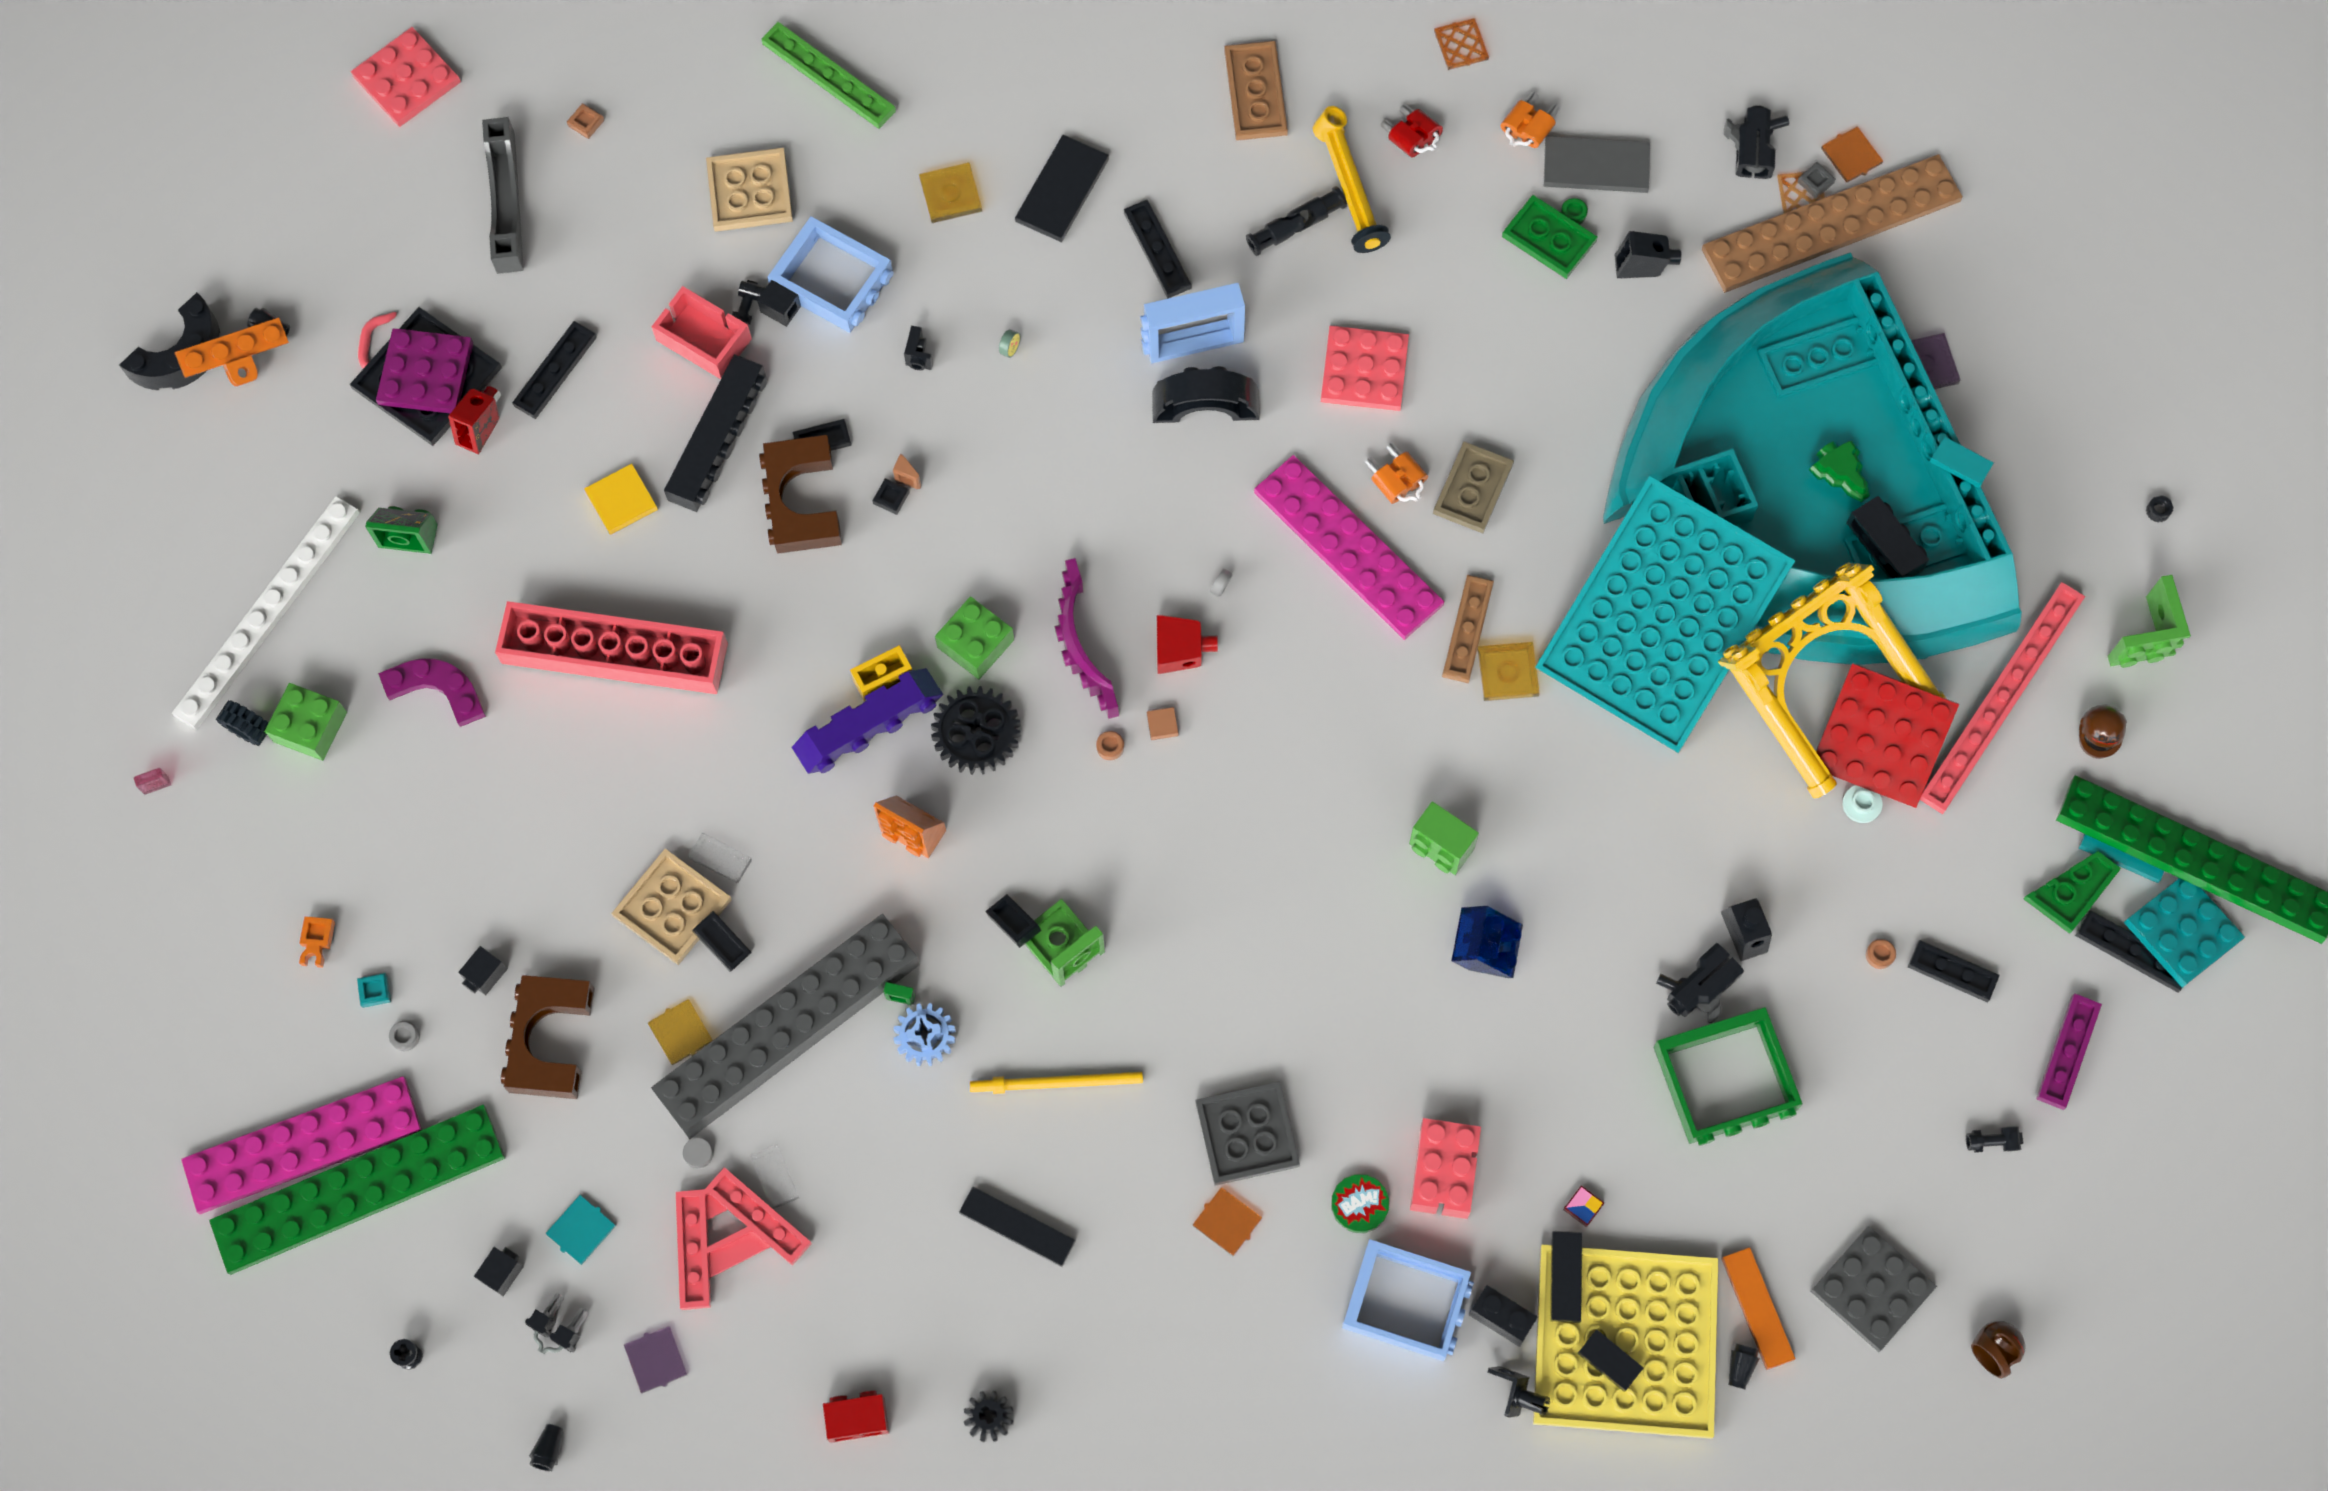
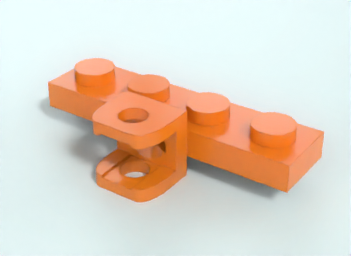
[175,318,289,387]

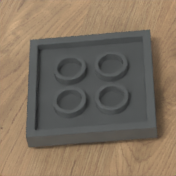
[1195,1081,1300,1186]
[1810,1226,1937,1352]

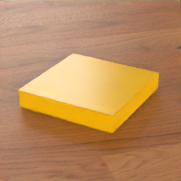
[584,464,658,535]

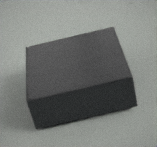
[872,478,910,515]

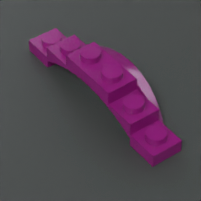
[1054,558,1119,719]

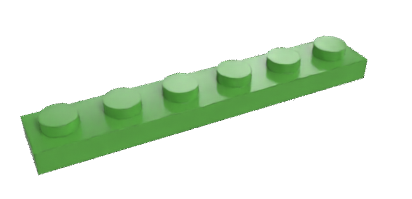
[761,22,896,129]

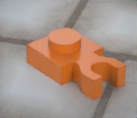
[299,916,335,968]

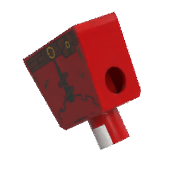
[448,386,501,455]

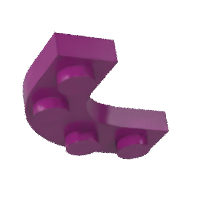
[378,659,486,727]

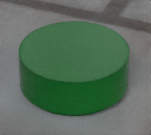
[1561,198,1588,225]

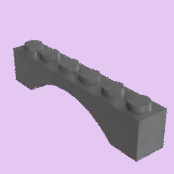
[482,117,524,274]

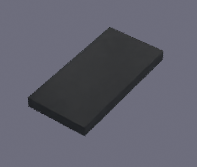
[1015,135,1109,242]

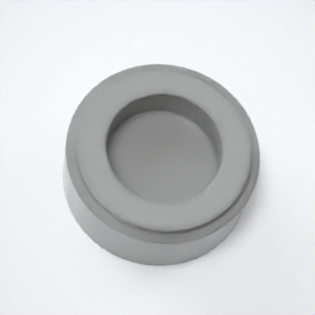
[1210,569,1233,597]
[389,1021,420,1051]
[683,1138,713,1169]

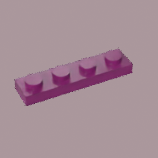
[2036,993,2102,1110]

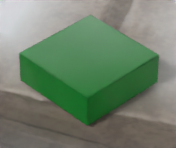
[883,982,916,1005]

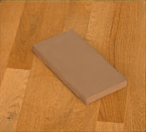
[1224,41,1288,141]

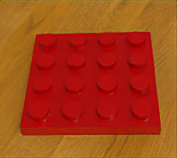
[1816,663,1959,808]

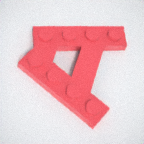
[676,1167,812,1310]

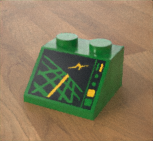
[365,506,438,554]

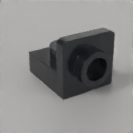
[904,325,933,371]

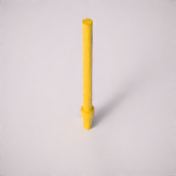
[970,1072,1143,1094]

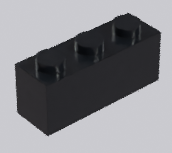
[1846,496,1929,579]

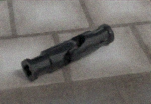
[1246,186,1347,256]

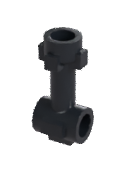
[732,280,763,325]
[1966,1127,2024,1153]

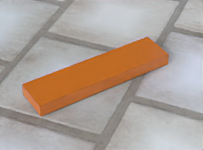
[1721,1248,1795,1370]

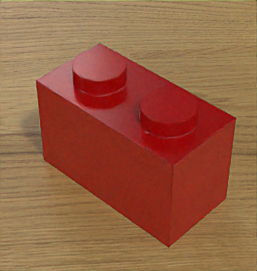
[823,1391,889,1443]

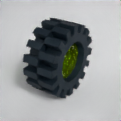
[216,700,269,746]

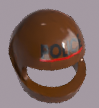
[2079,704,2127,759]
[1971,1321,2025,1379]

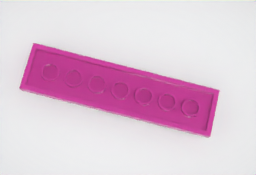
[1254,455,1444,640]
[181,1076,422,1214]

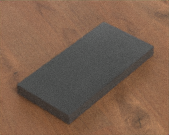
[1543,136,1650,193]

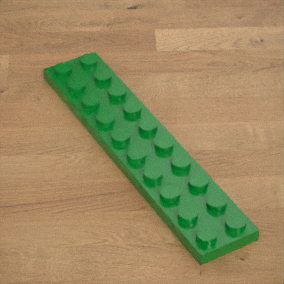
[2056,775,2328,944]
[209,1104,505,1275]

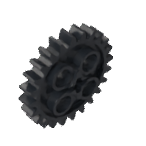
[931,686,1021,775]

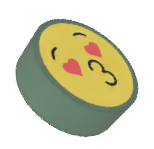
[999,329,1020,358]

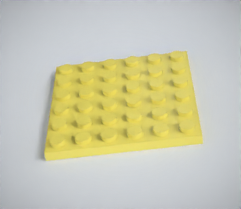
[1533,1245,1718,1439]

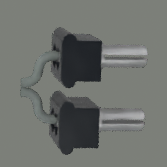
[525,1293,589,1354]

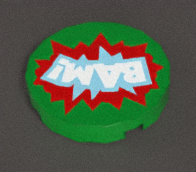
[1331,1174,1389,1233]

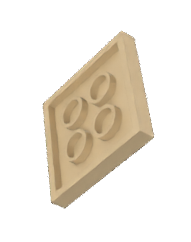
[706,148,793,232]
[611,849,732,965]

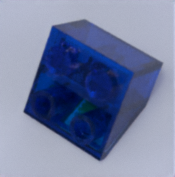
[1451,906,1523,979]

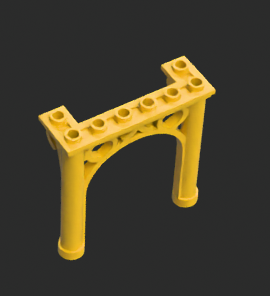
[1718,562,1947,798]

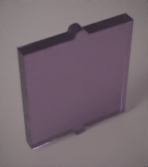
[624,1326,688,1394]

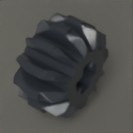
[964,1391,1014,1442]

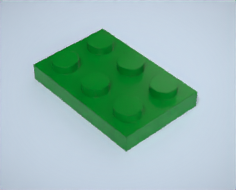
[1502,195,1598,279]

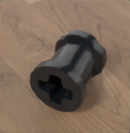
[389,1339,423,1370]

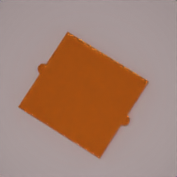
[1821,126,1883,183]
[1192,1187,1262,1256]

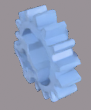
[893,1003,956,1066]

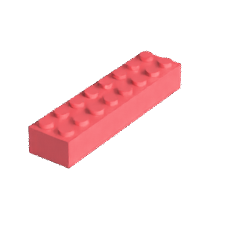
[495,601,728,694]

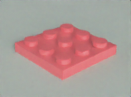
[351,27,461,127]
[1321,326,1409,411]

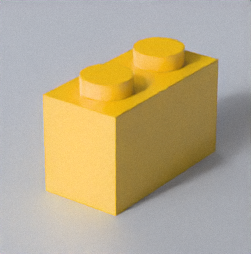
[850,645,912,702]

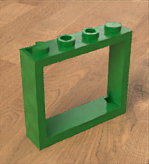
[1653,1007,1803,1146]

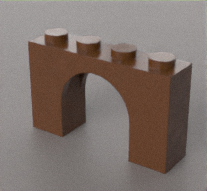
[759,435,842,554]
[501,975,595,1099]

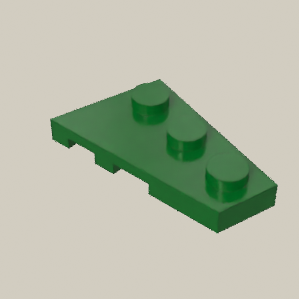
[2023,851,2121,934]

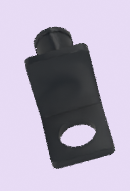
[1487,1366,1550,1418]

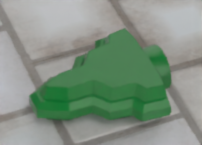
[1809,441,1870,502]

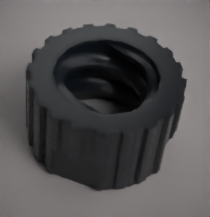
[2146,495,2174,523]

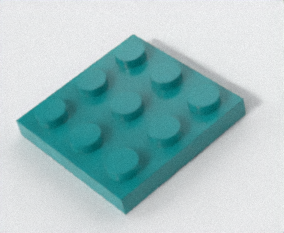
[2124,878,2245,988]

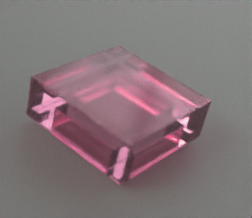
[134,768,171,795]

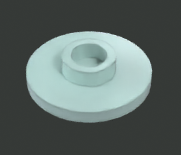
[1842,785,1883,823]

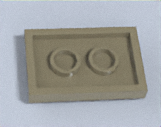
[1433,441,1514,534]

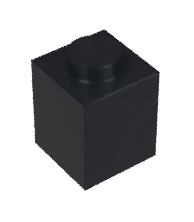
[757,280,801,327]
[458,946,507,996]
[473,1247,523,1296]

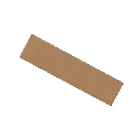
[1442,575,1494,684]

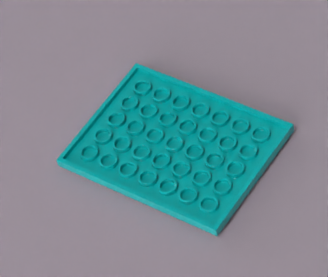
[1535,476,1796,753]

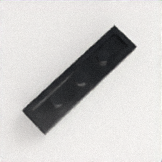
[1124,199,1191,299]
[512,321,597,419]
[2075,910,2182,993]
[959,1187,1076,1267]

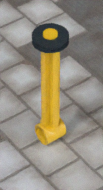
[1312,106,1391,253]

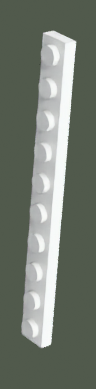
[172,496,360,730]

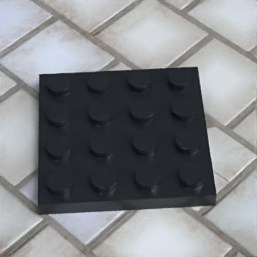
[349,307,502,446]

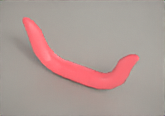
[358,312,397,368]

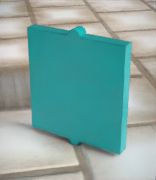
[545,1195,616,1265]

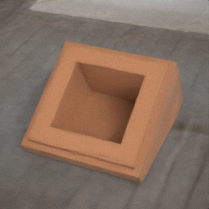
[893,454,921,489]

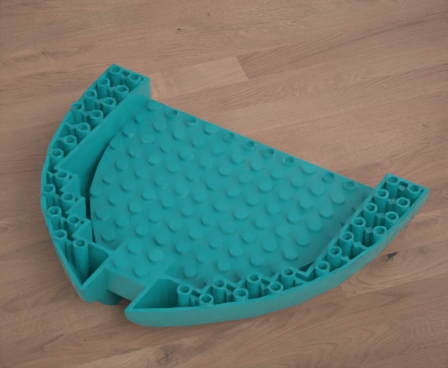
[1603,252,2022,665]

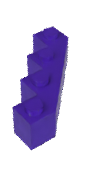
[791,668,943,774]

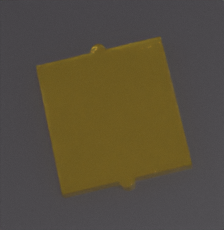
[648,999,713,1066]

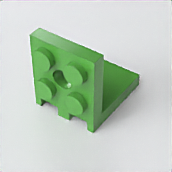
[2108,575,2191,668]
[1025,899,1105,987]

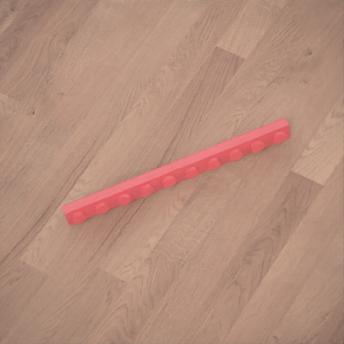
[1920,582,2086,814]

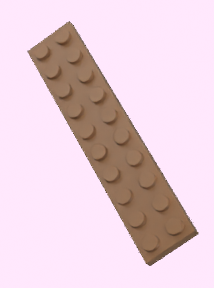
[1702,154,1963,293]

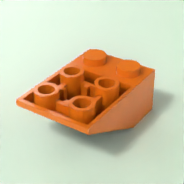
[873,795,946,858]

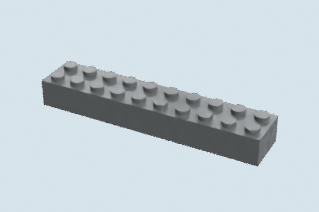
[651,913,919,1139]

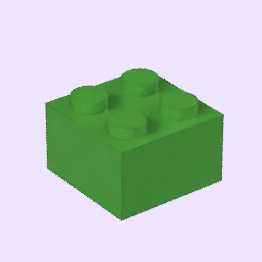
[935,596,1014,680]
[264,683,347,761]
[1409,801,1479,876]

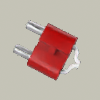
[1381,104,1443,158]

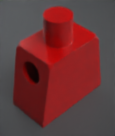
[1157,615,1218,674]

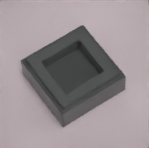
[1797,162,1836,199]

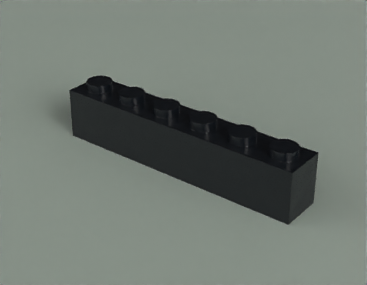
[664,354,767,512]

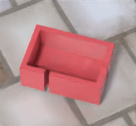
[651,286,752,379]
[1410,1118,1481,1219]

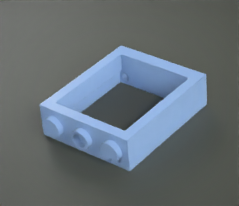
[767,216,893,333]
[1140,283,1245,364]
[1342,1239,1474,1361]

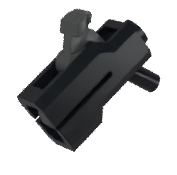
[1724,105,1789,179]
[1656,943,1744,1023]

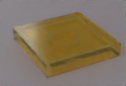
[919,162,982,223]
[1477,642,1540,701]

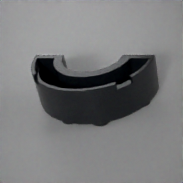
[119,292,220,390]
[1152,366,1260,423]

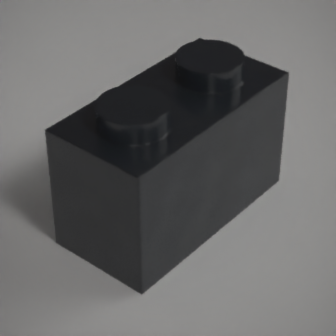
[1469,1285,1538,1347]

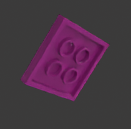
[376,328,473,413]

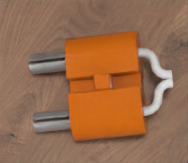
[1500,92,1561,148]
[1365,442,1428,504]

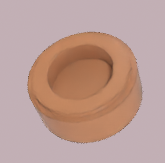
[1096,731,1124,760]
[1866,939,1896,969]

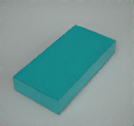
[1930,436,1994,488]

